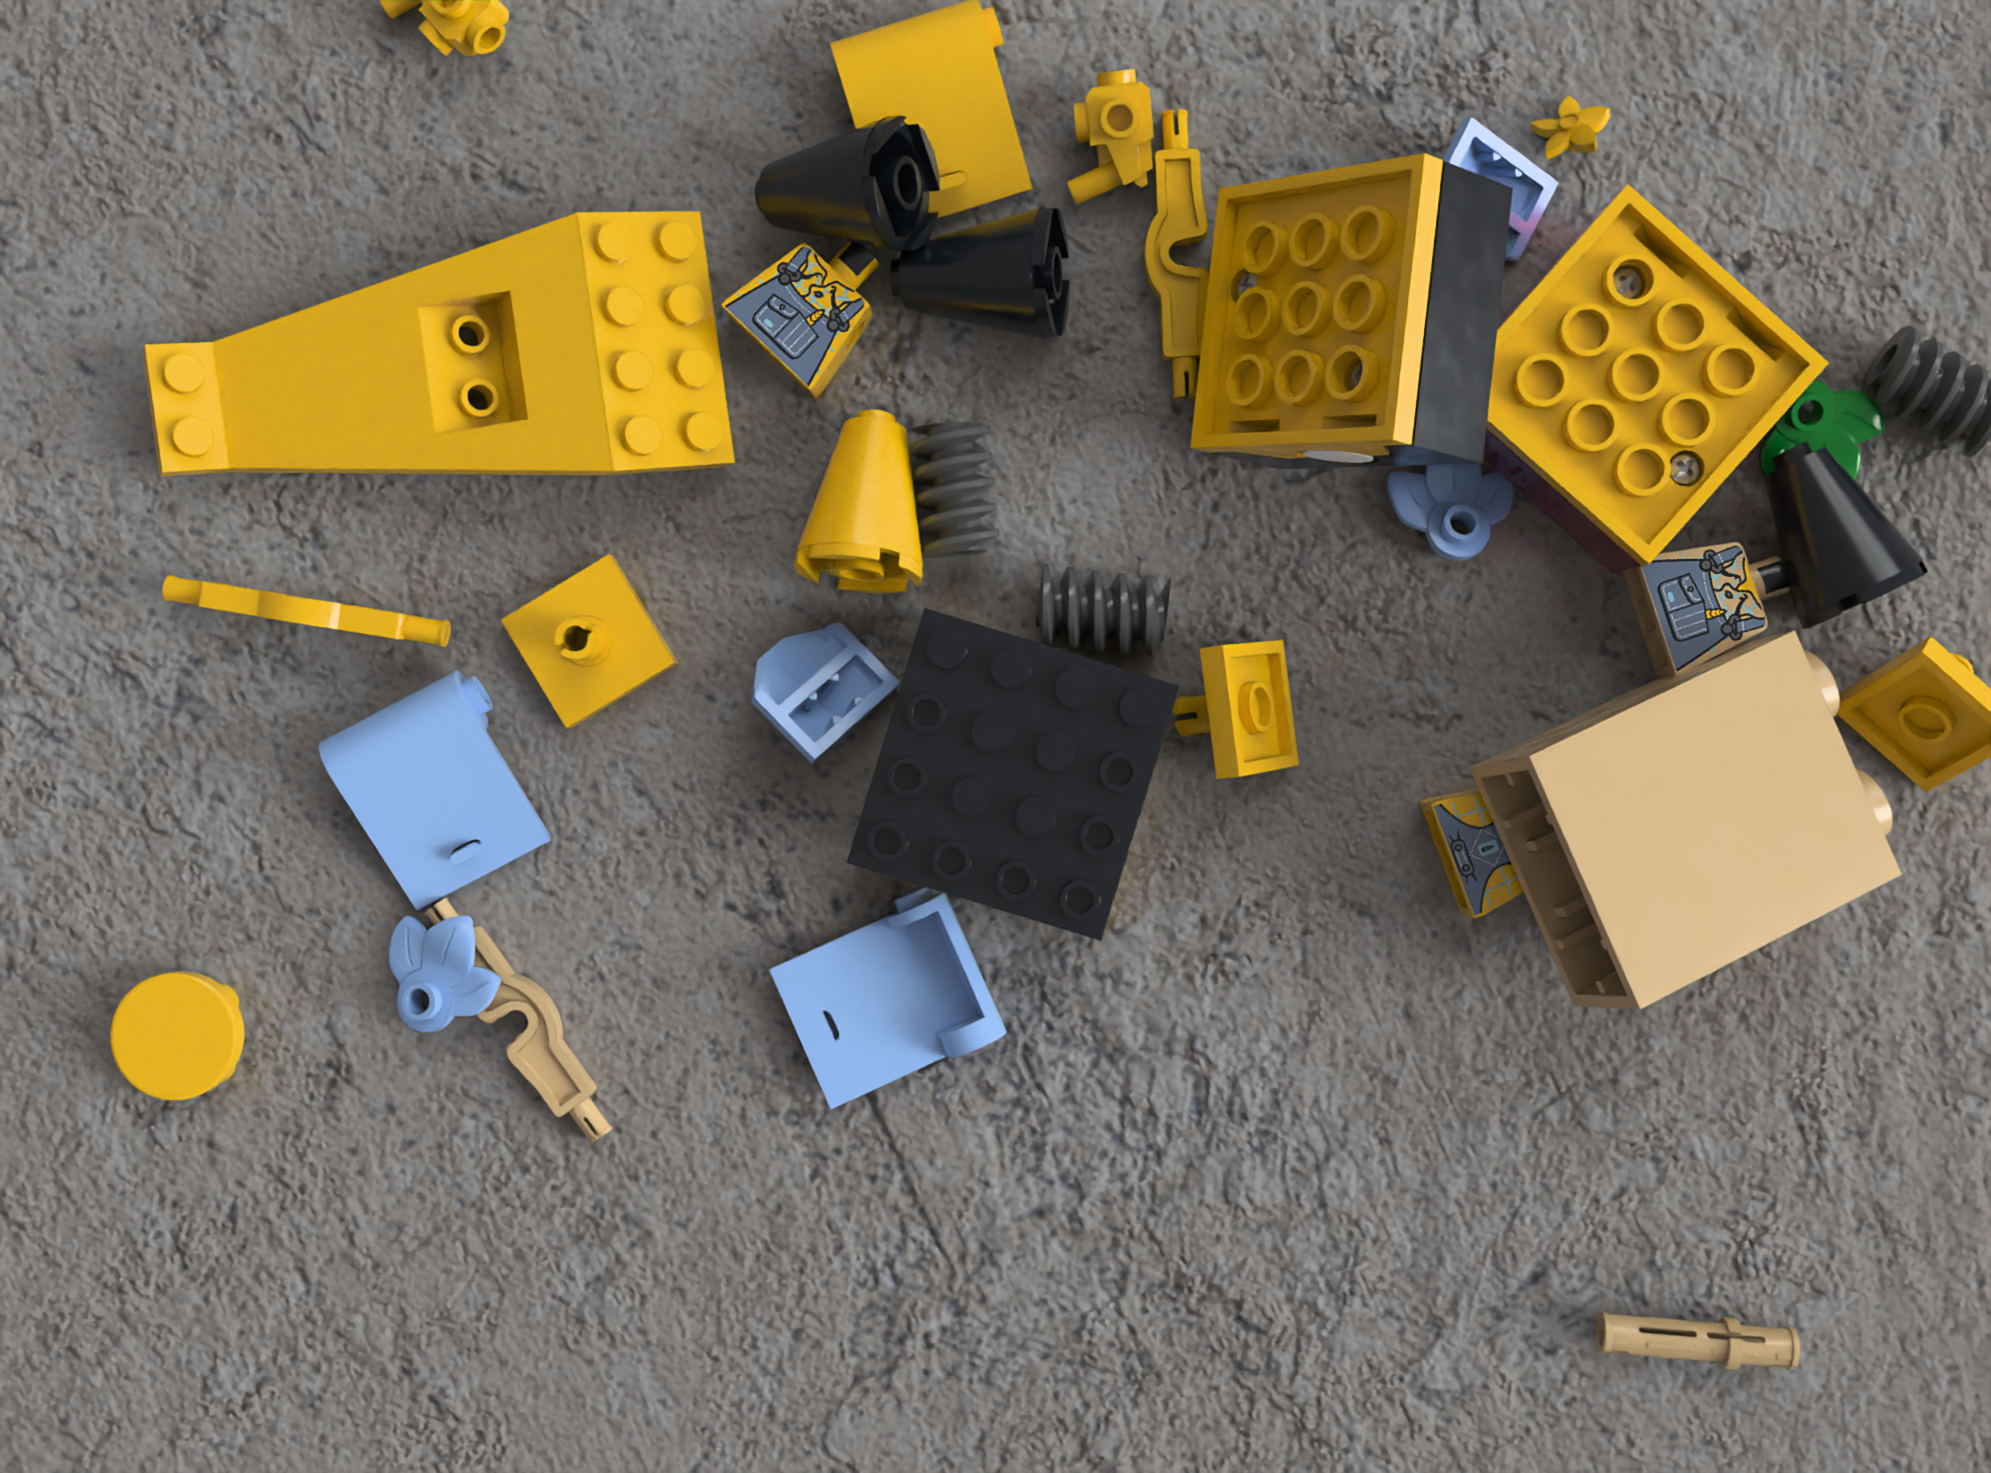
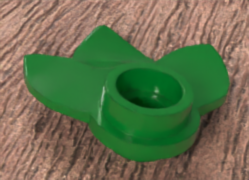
[1759,379,1885,480]

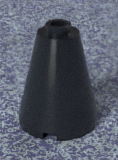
[755,115,940,252]
[890,207,1070,339]
[1764,441,1928,629]

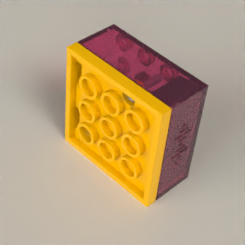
[1483,184,1829,574]

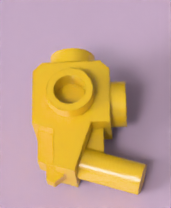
[380,0,509,56]
[1067,69,1154,205]

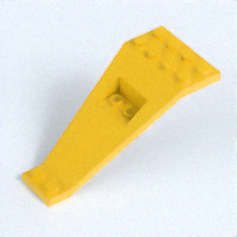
[142,211,735,477]

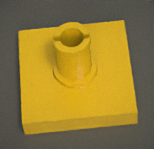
[501,554,678,729]
[1837,636,1991,792]
[1173,640,1299,779]

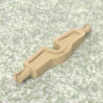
[424,898,613,1144]

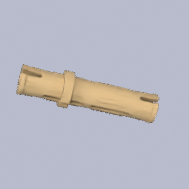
[1596,1311,1800,1370]

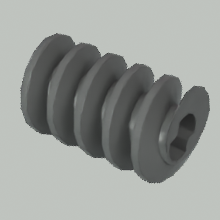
[1863,326,1991,458]
[910,422,1000,558]
[1036,564,1171,659]

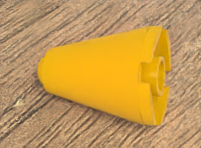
[794,409,924,594]

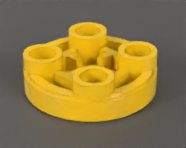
[110,971,244,1100]

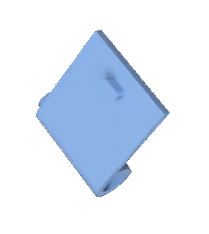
[319,671,551,910]
[769,887,1007,1109]

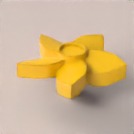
[1530,96,1611,160]

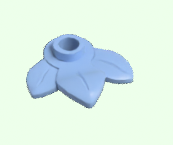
[1387,463,1513,561]
[389,916,501,1033]

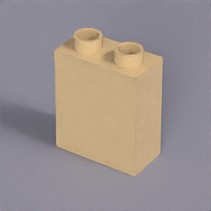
[1469,630,1902,1009]

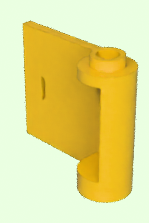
[830,0,1033,218]

